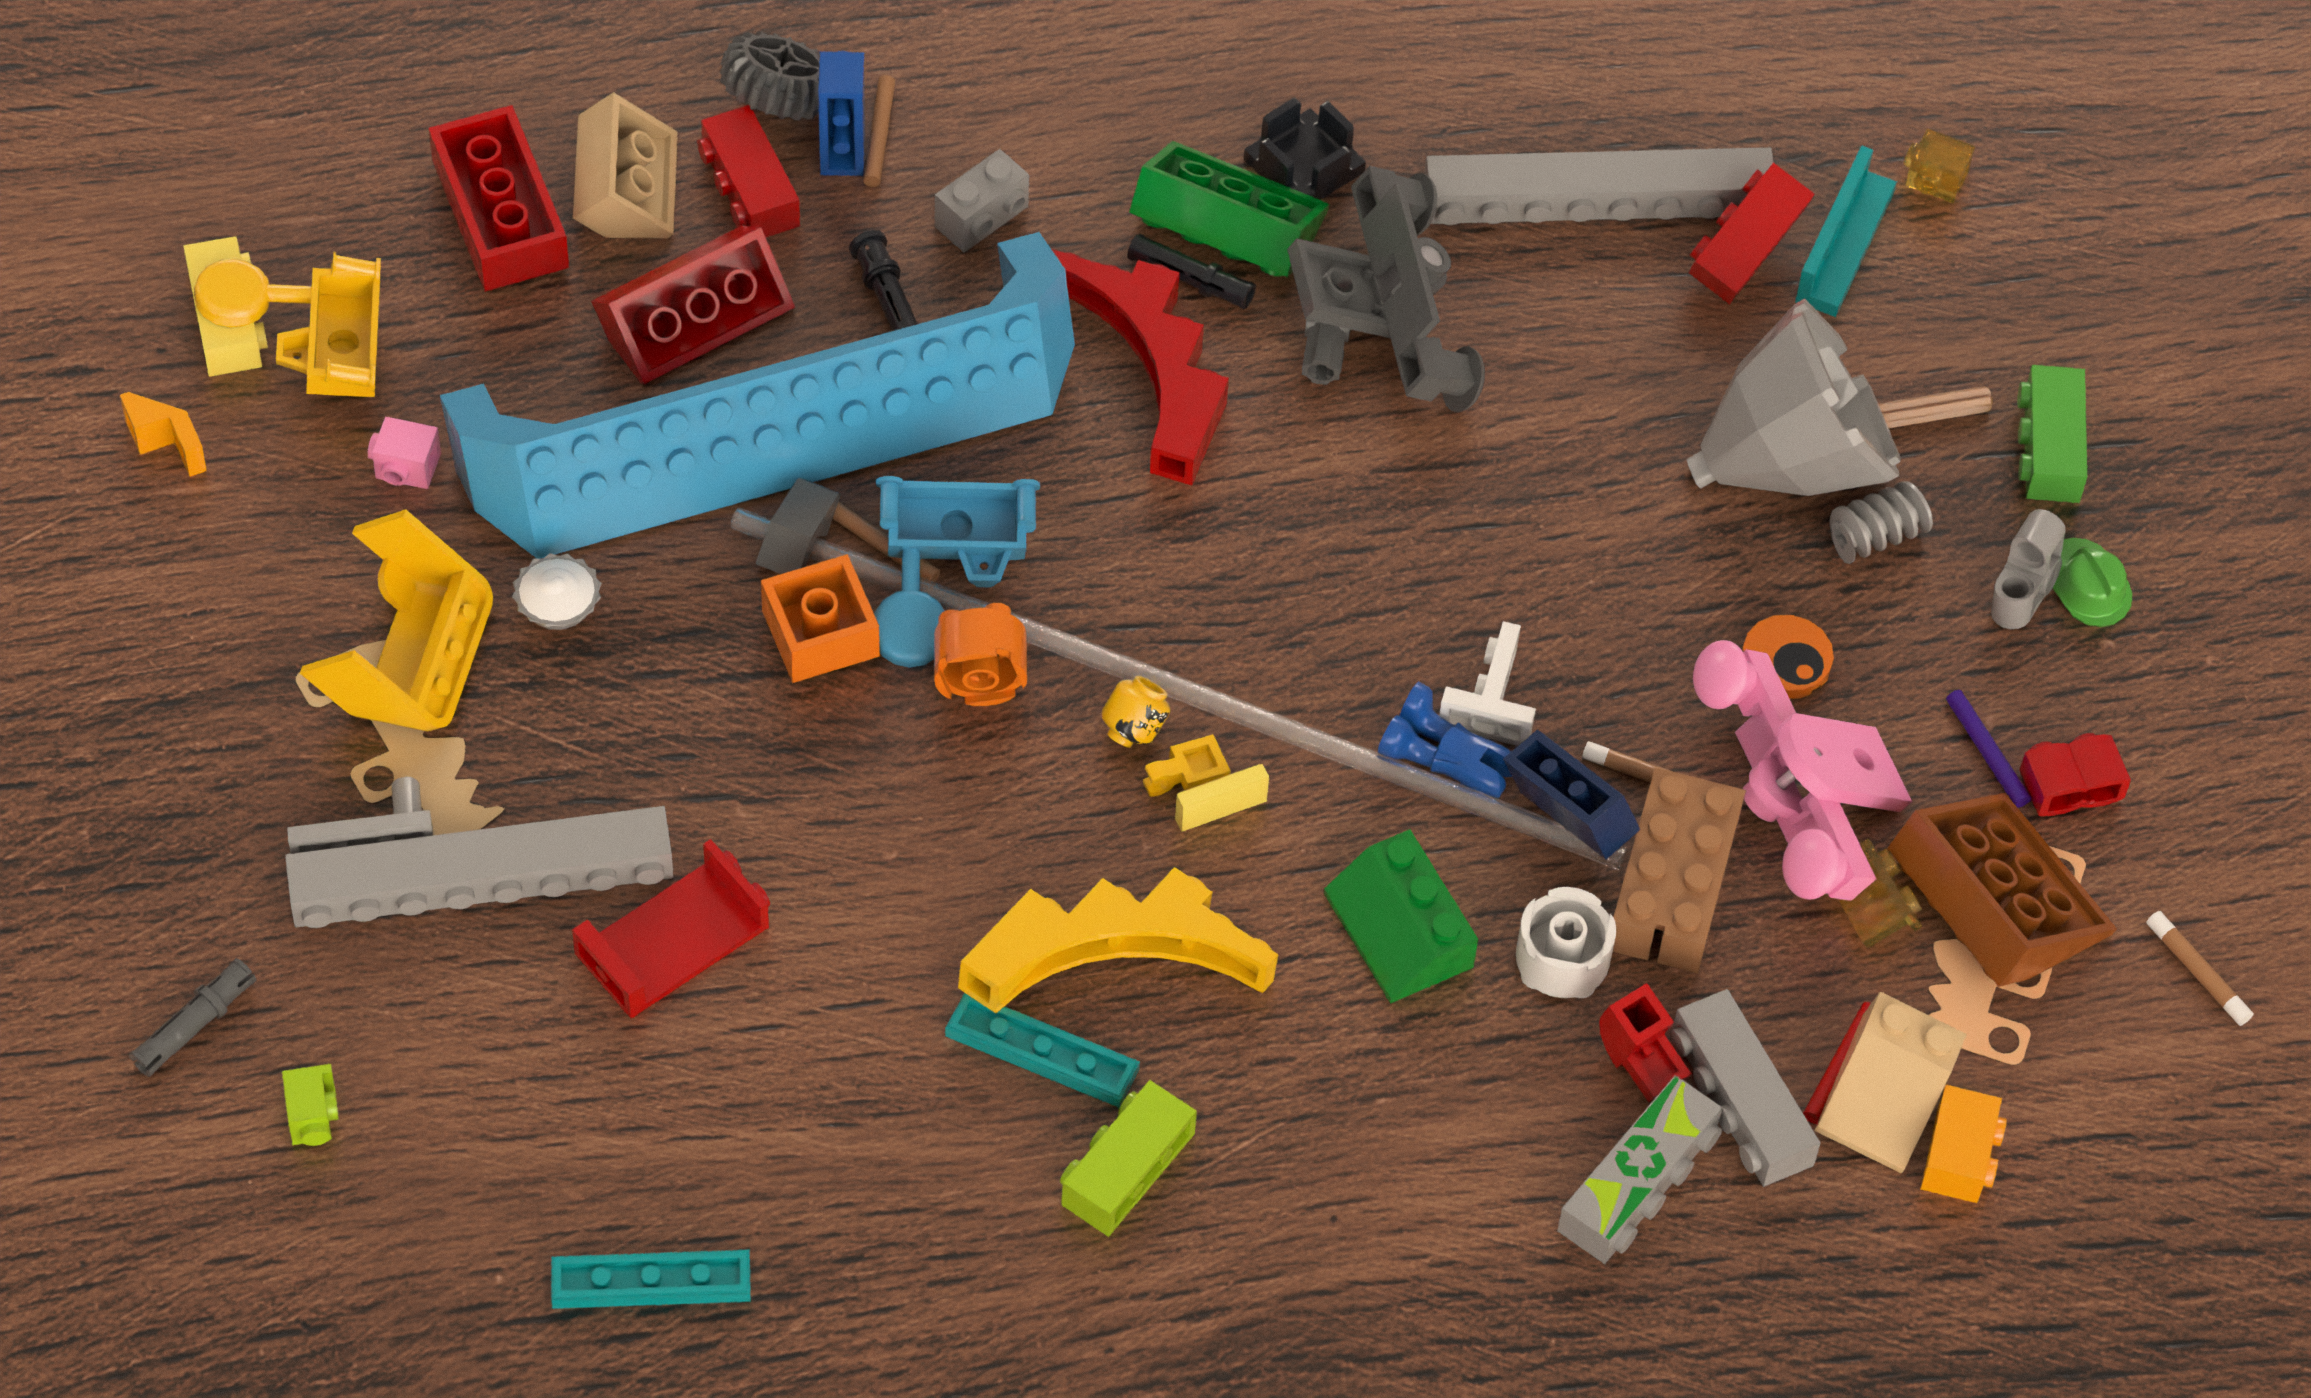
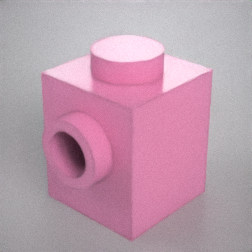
[368,416,441,489]

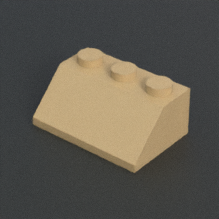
[573,92,678,238]

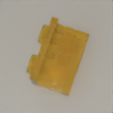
[1838,838,1923,948]

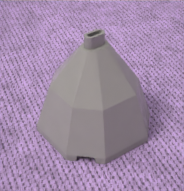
[1686,298,1901,496]

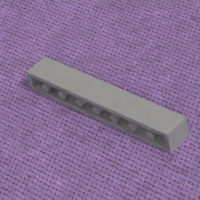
[1424,147,1773,225]
[285,806,673,928]

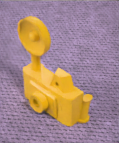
[194,252,381,397]

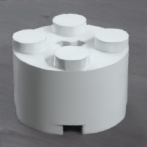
[1516,887,1616,998]

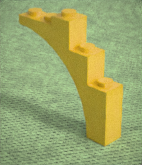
[958,867,1278,1013]

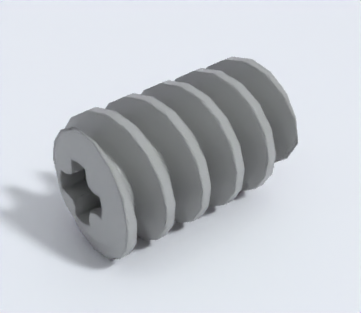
[1830,481,1933,564]

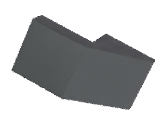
[756,478,841,574]

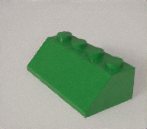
[1129,141,1330,277]

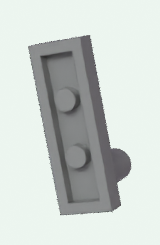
[287,777,434,854]

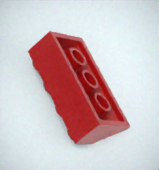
[591,225,795,384]

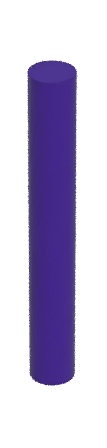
[1946,690,2031,808]

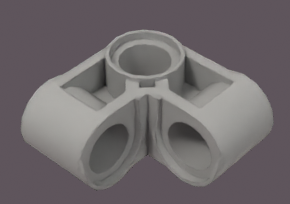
[1991,509,2066,629]

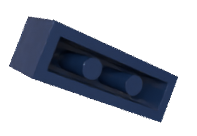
[1503,729,1641,860]

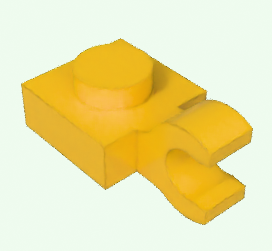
[1143,734,1231,797]

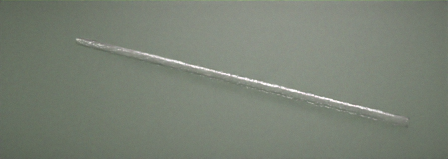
[731,507,1627,870]

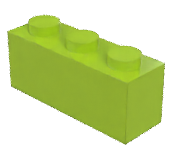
[1060,1080,1197,1237]

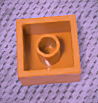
[761,554,880,683]

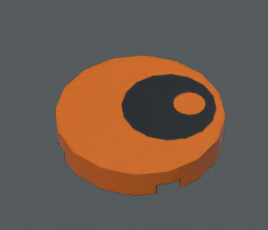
[1742,615,1834,699]

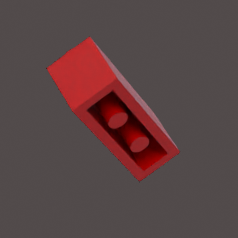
[697,105,800,238]
[1688,162,1815,304]

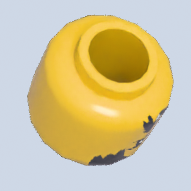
[1101,676,1170,748]

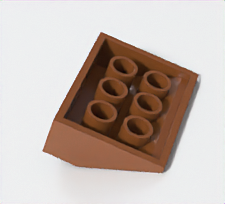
[1887,793,2117,987]

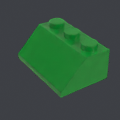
[1324,829,1478,1004]

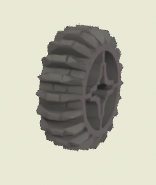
[720,31,820,121]

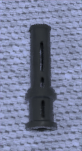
[849,230,918,331]

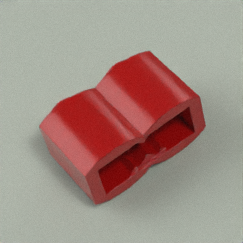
[2019,733,2131,816]

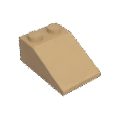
[1814,992,1967,1173]

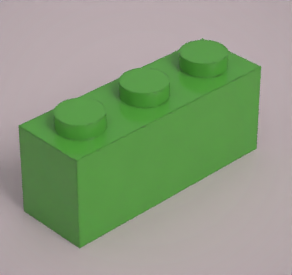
[2017,365,2087,503]

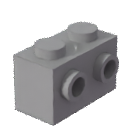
[935,149,1029,252]

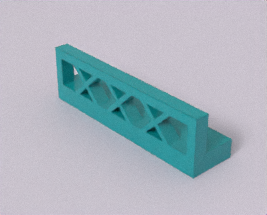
[1795,145,1897,317]

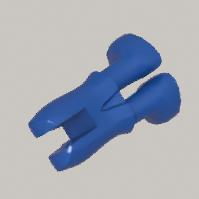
[1377,681,1512,799]

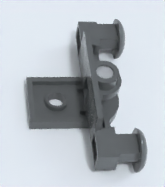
[1287,166,1485,412]

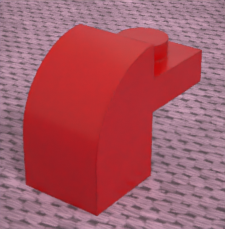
[1599,983,1692,1103]

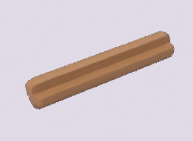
[1878,386,1993,428]

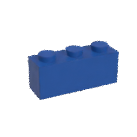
[818,51,865,176]

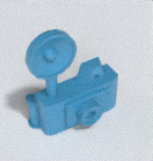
[874,476,1040,668]

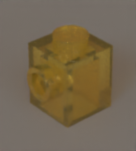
[1903,128,1975,203]

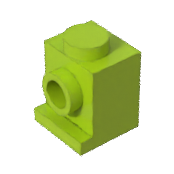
[282,1064,339,1146]

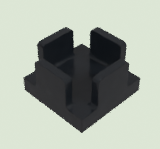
[1244,97,1366,200]

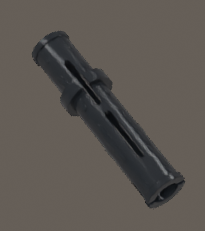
[1127,233,1256,310]

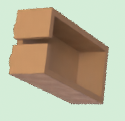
[1613,767,1746,974]

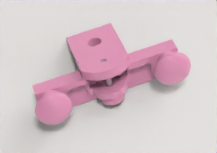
[1693,640,1912,901]

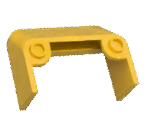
[300,509,493,731]

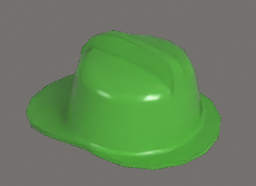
[2052,538,2132,627]

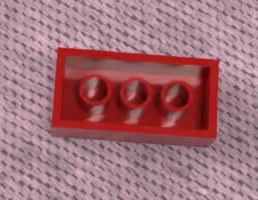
[428,105,569,292]

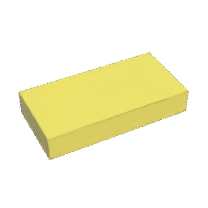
[1175,764,1269,832]

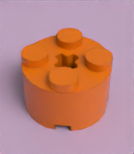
[934,603,1027,706]

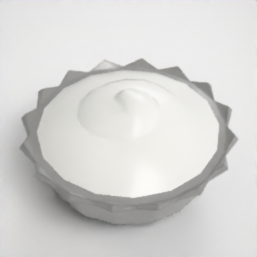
[512,553,602,630]

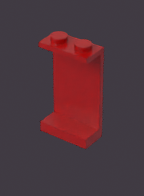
[572,839,770,1019]

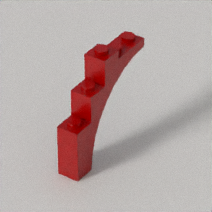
[1051,249,1229,486]

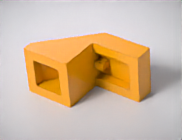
[120,392,207,477]

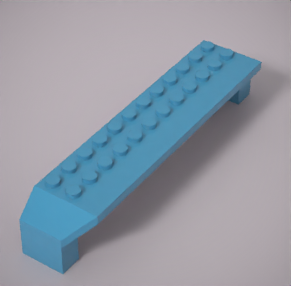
[440,232,1075,559]

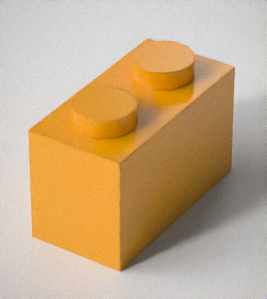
[1920,1085,2007,1203]

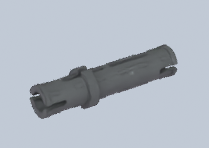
[129,958,257,1077]

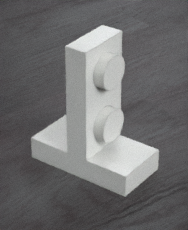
[1439,621,1536,746]

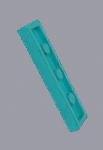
[945,993,1140,1108]
[551,1250,751,1309]

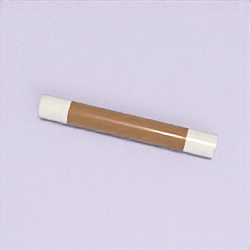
[1582,741,1670,783]
[2146,911,2254,1026]

